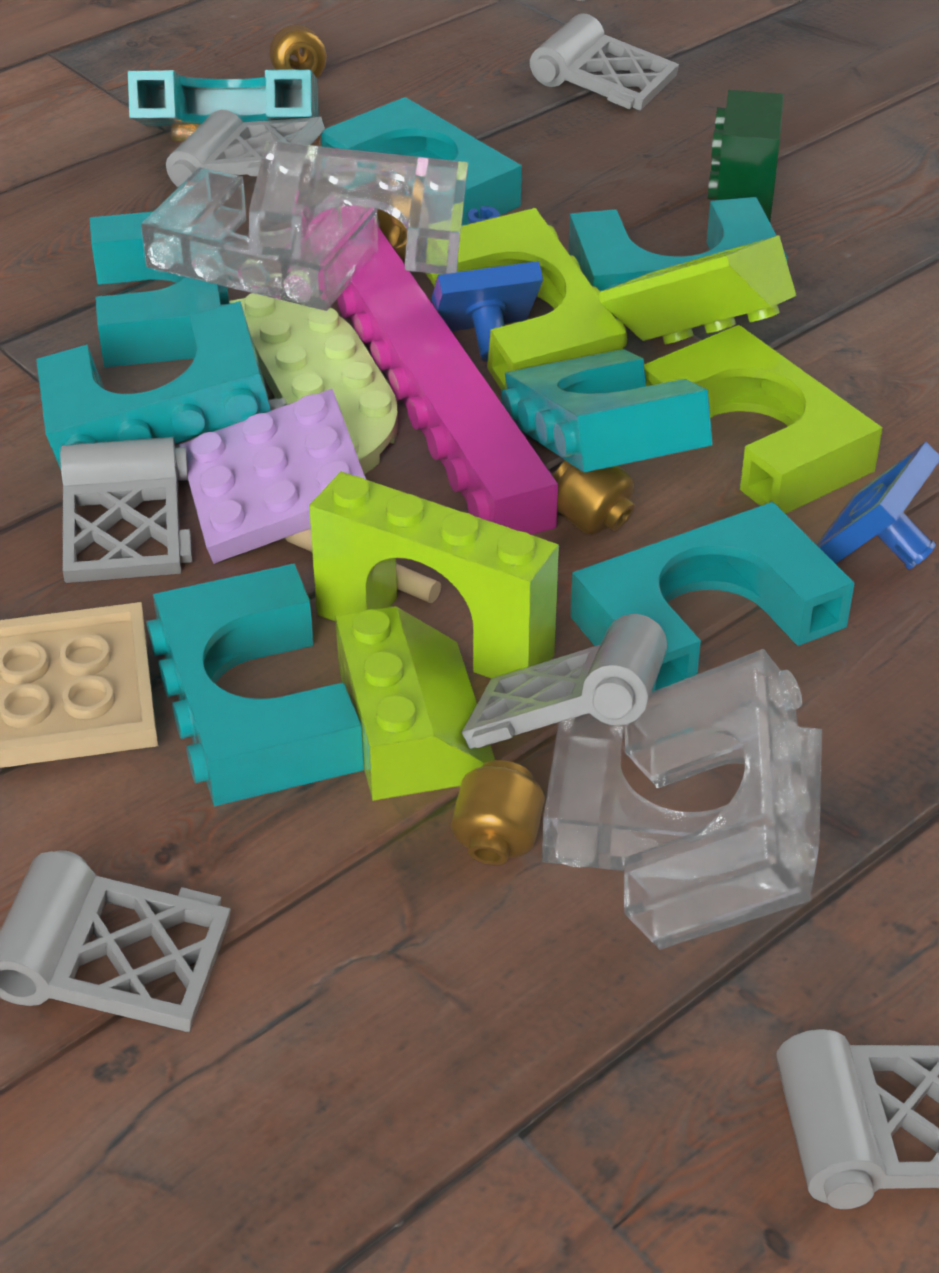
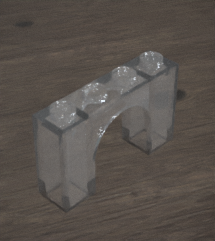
[249,141,468,274]
[141,167,378,311]
[624,649,815,950]
[542,713,822,892]

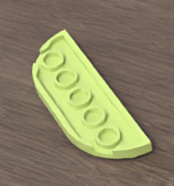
[229,292,398,474]

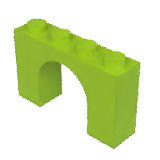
[425,208,627,390]
[644,325,883,514]
[309,471,559,679]

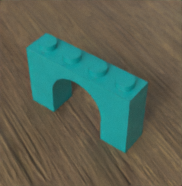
[128,70,319,126]
[320,97,522,234]
[568,197,788,316]
[89,207,229,368]
[36,301,271,469]
[501,349,712,473]
[570,502,855,704]
[146,563,364,806]

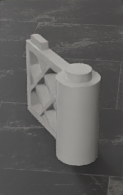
[530,13,679,111]
[166,109,325,193]
[60,437,192,583]
[462,614,667,749]
[0,850,231,1033]
[776,1029,939,1209]

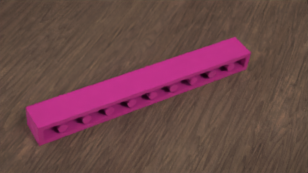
[305,207,558,535]

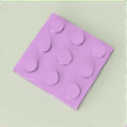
[179,389,366,564]

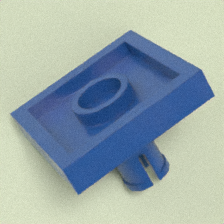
[431,261,543,362]
[816,442,939,570]

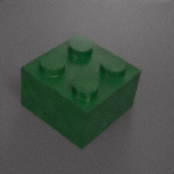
[707,90,784,222]

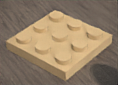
[0,602,158,768]

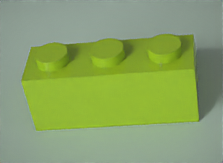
[597,235,796,344]
[335,606,495,801]

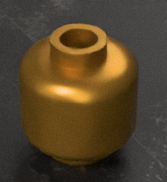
[269,25,327,78]
[553,460,635,535]
[451,760,545,865]

